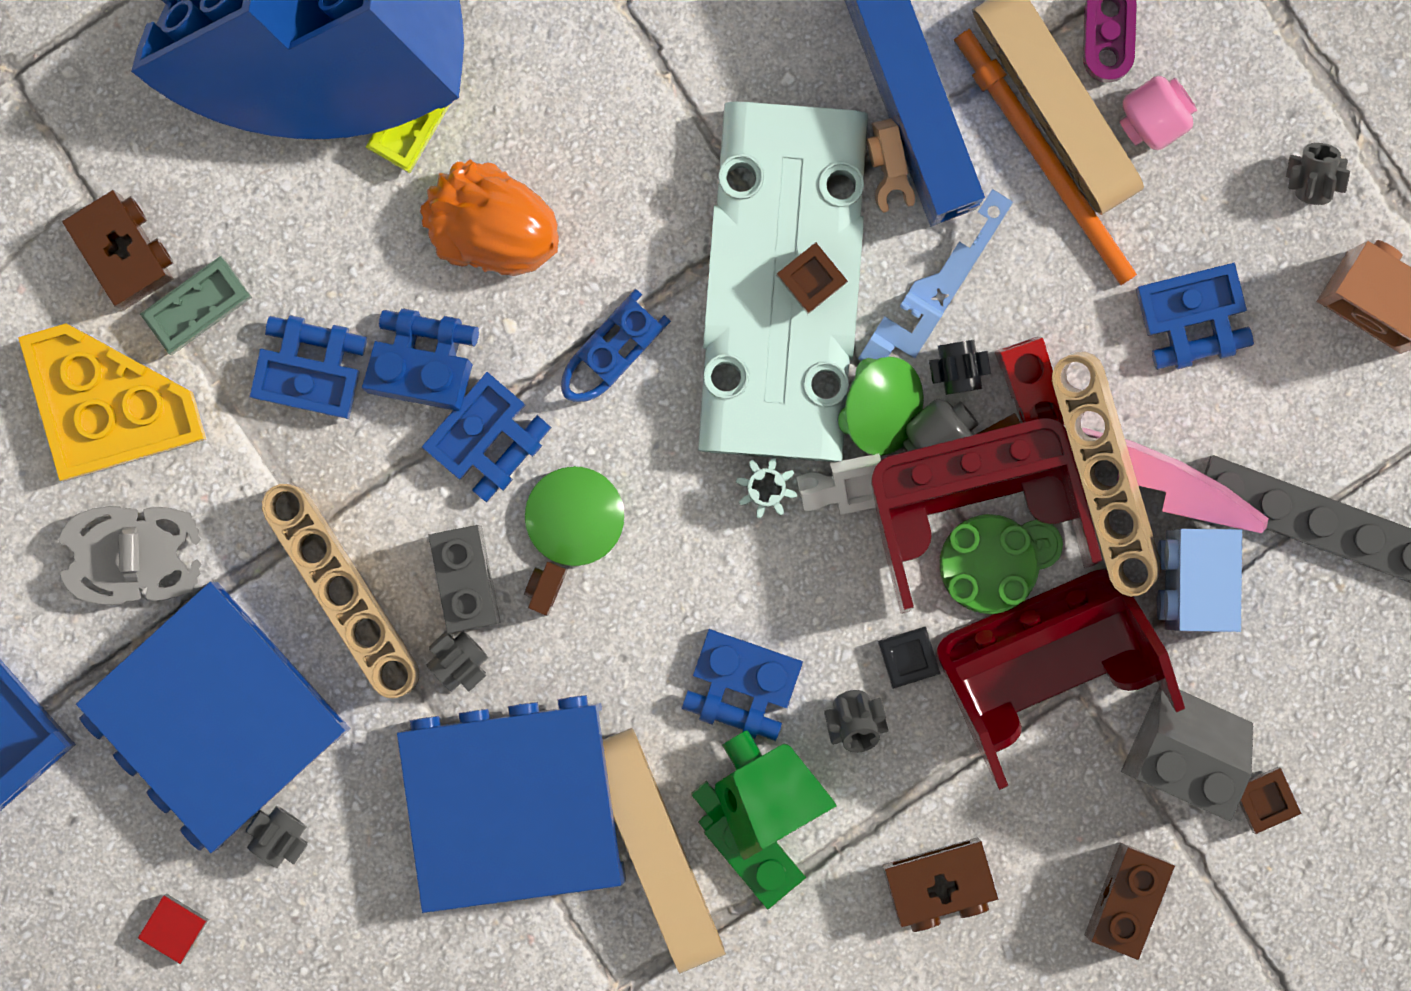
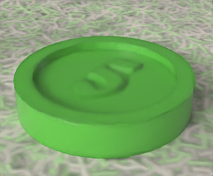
[1021,520,1063,570]

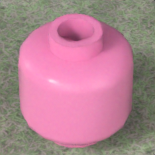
[1119,76,1197,150]

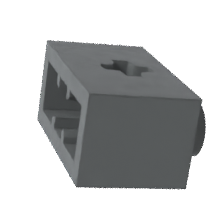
[428,525,501,634]

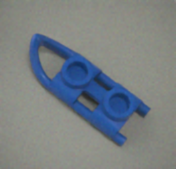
[561,288,671,402]

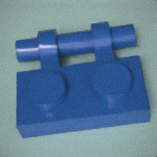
[1135,262,1254,370]
[362,308,479,411]
[250,315,367,419]
[422,372,552,503]
[682,629,803,742]

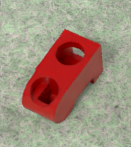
[994,337,1065,425]

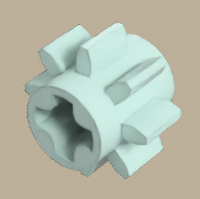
[736,457,797,519]

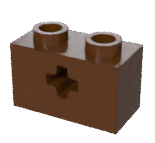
[62,190,174,311]
[882,837,999,932]
[1084,842,1175,960]

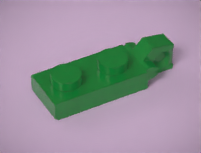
[691,780,806,910]

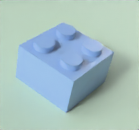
[1157,529,1242,632]

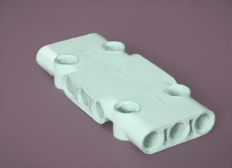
[698,102,868,462]

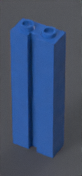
[844,0,985,227]

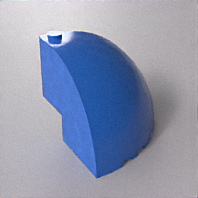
[131,0,464,139]

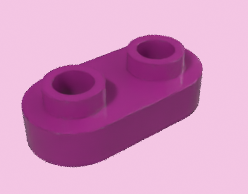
[1083,0,1137,83]

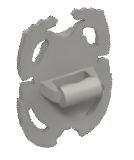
[59,506,202,605]

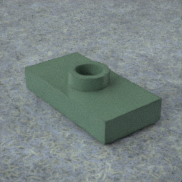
[140,256,252,355]

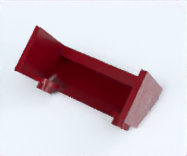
[871,418,1102,614]
[937,569,1185,790]

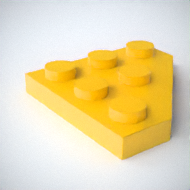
[18,323,207,482]

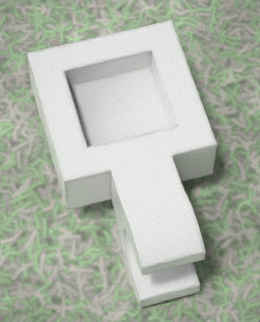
[796,453,881,515]

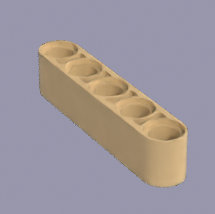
[972,0,1144,215]
[1052,352,1161,596]
[262,484,419,698]
[603,728,726,974]

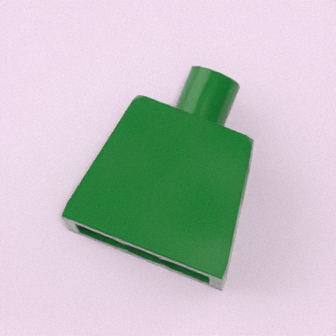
[715,730,837,860]

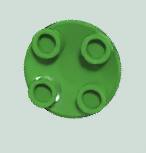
[838,357,924,456]
[525,466,624,566]
[939,514,1040,614]

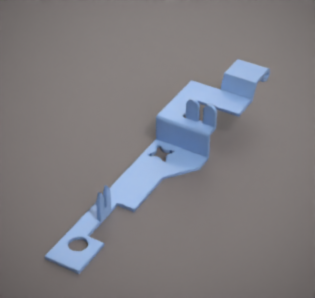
[858,189,1013,361]

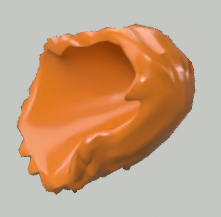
[420,160,559,276]

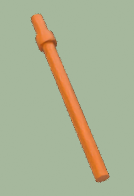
[954,28,1137,285]

